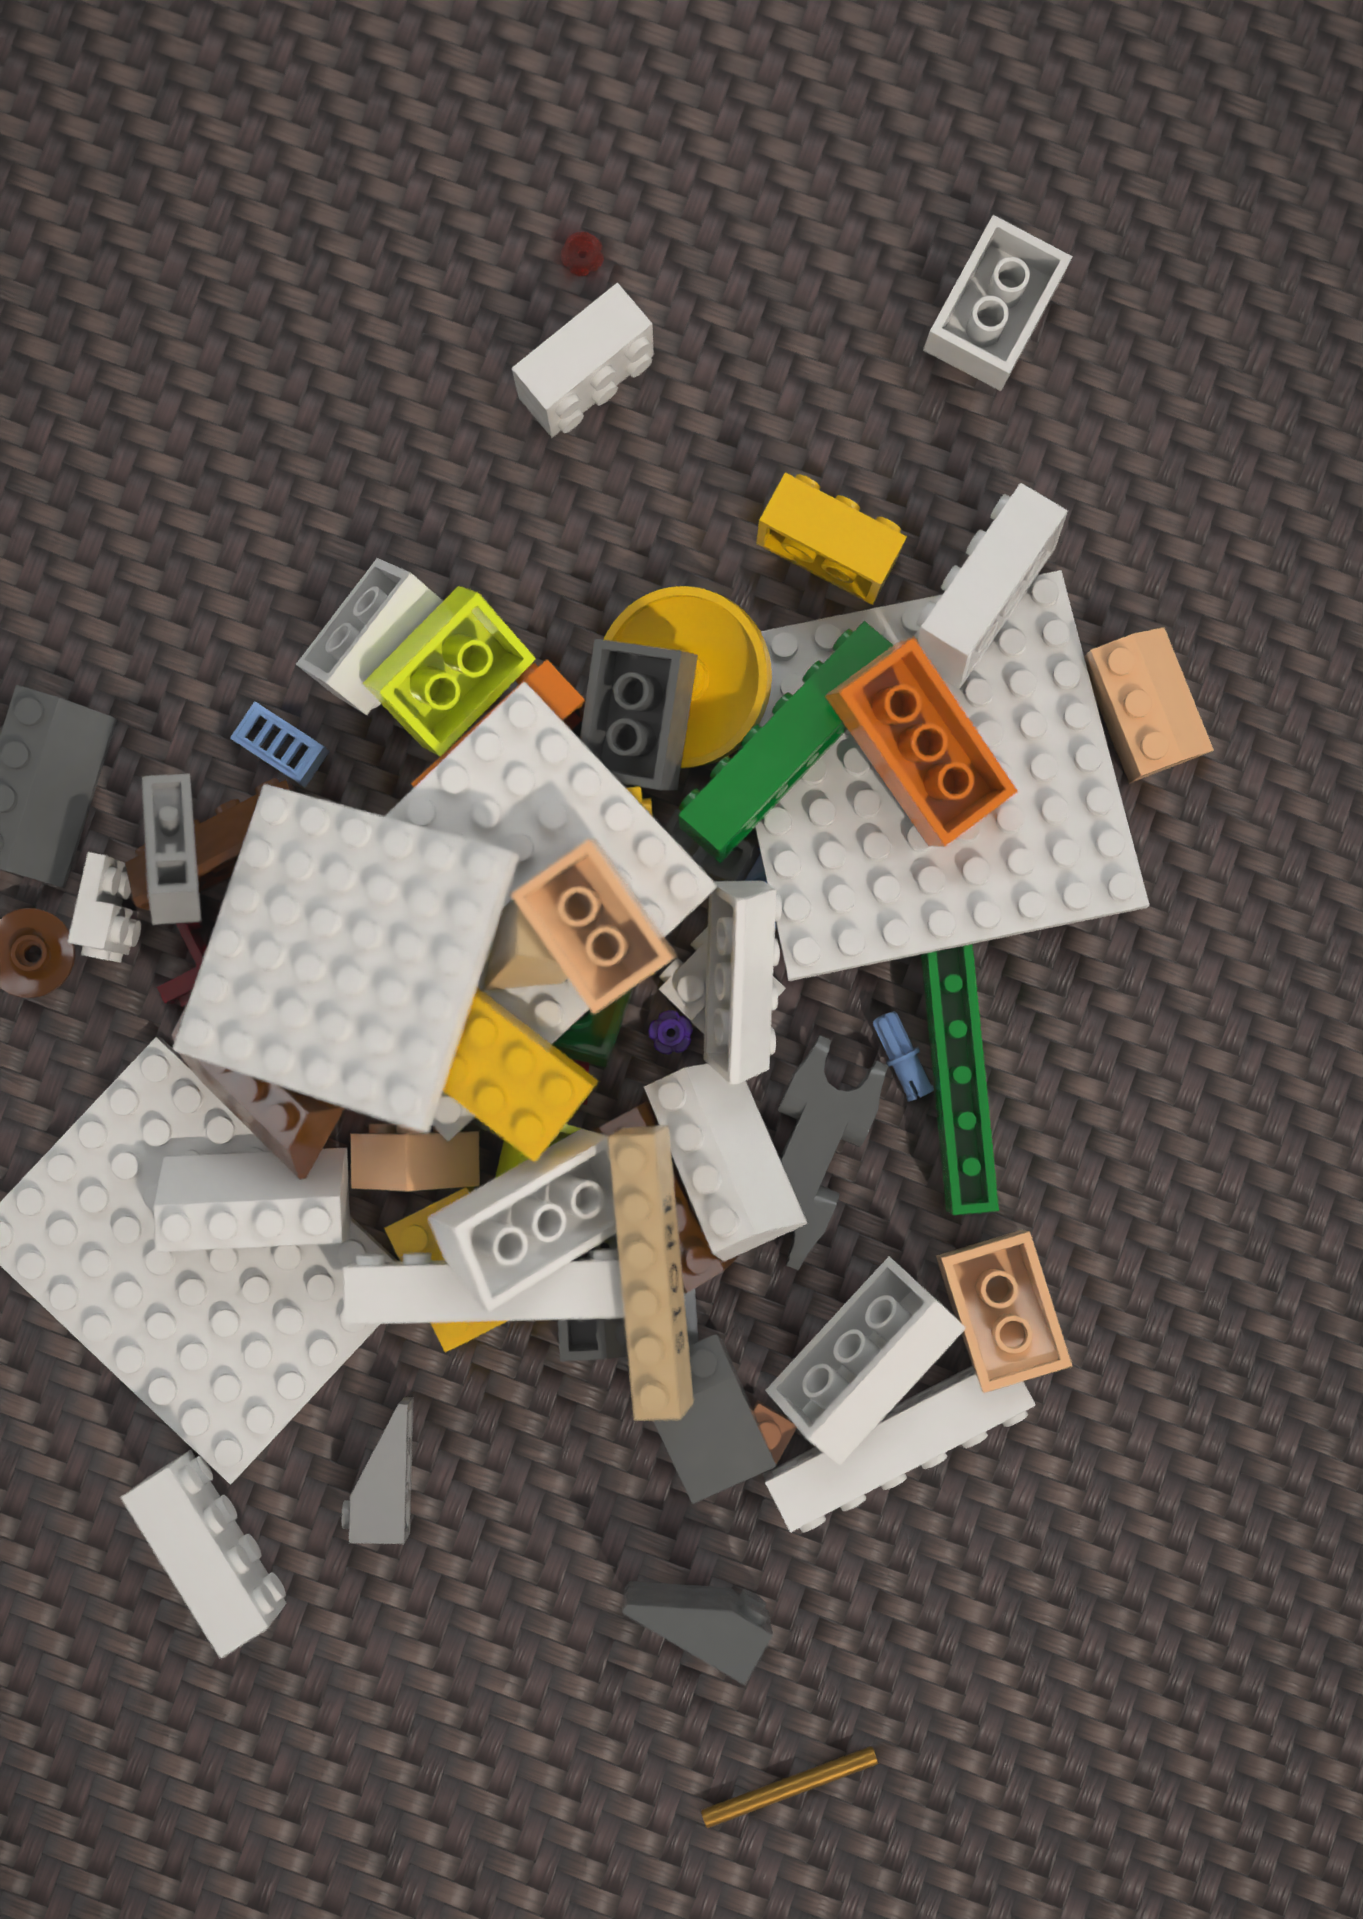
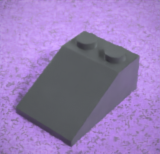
[653,1334,777,1504]
[622,1581,773,1685]

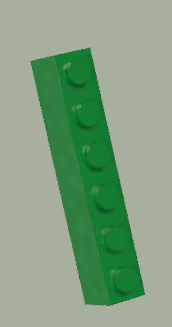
[678,621,893,863]
[921,944,999,1215]

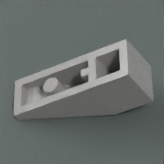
[142,774,201,924]
[342,1397,414,1544]

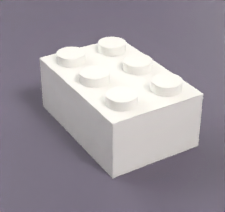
[924,215,1073,391]
[512,282,654,438]
[296,558,443,715]

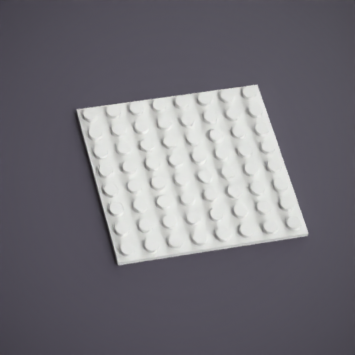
[738,570,1149,981]

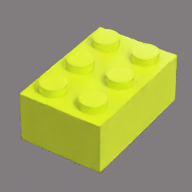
[362,586,536,757]

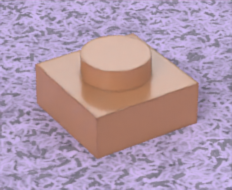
[753,1401,797,1465]

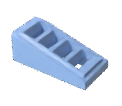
[230,702,330,788]

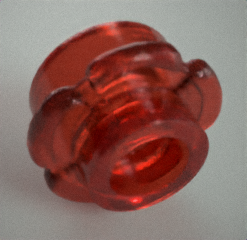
[560,231,604,276]

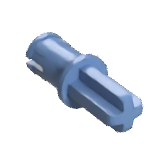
[873,1011,934,1102]

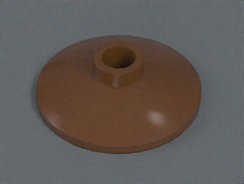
[0,908,75,998]

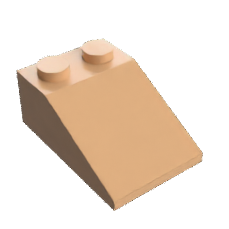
[936,1230,1072,1393]

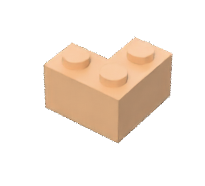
[351,1123,480,1191]

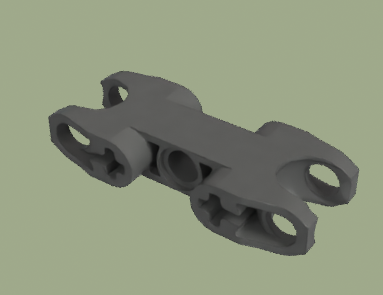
[777,1035,888,1270]

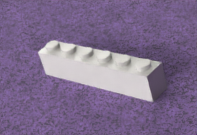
[343,1248,625,1324]
[763,1365,1036,1533]

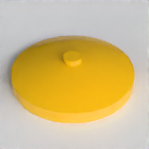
[603,586,772,768]

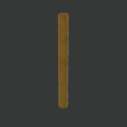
[701,1746,879,1828]

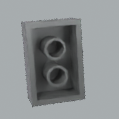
[580,639,698,790]

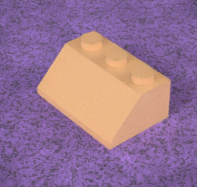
[1084,627,1214,783]
[510,839,677,1014]

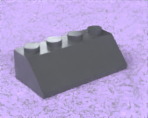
[0,685,117,888]

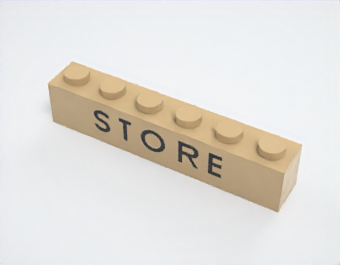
[608,1125,694,1420]

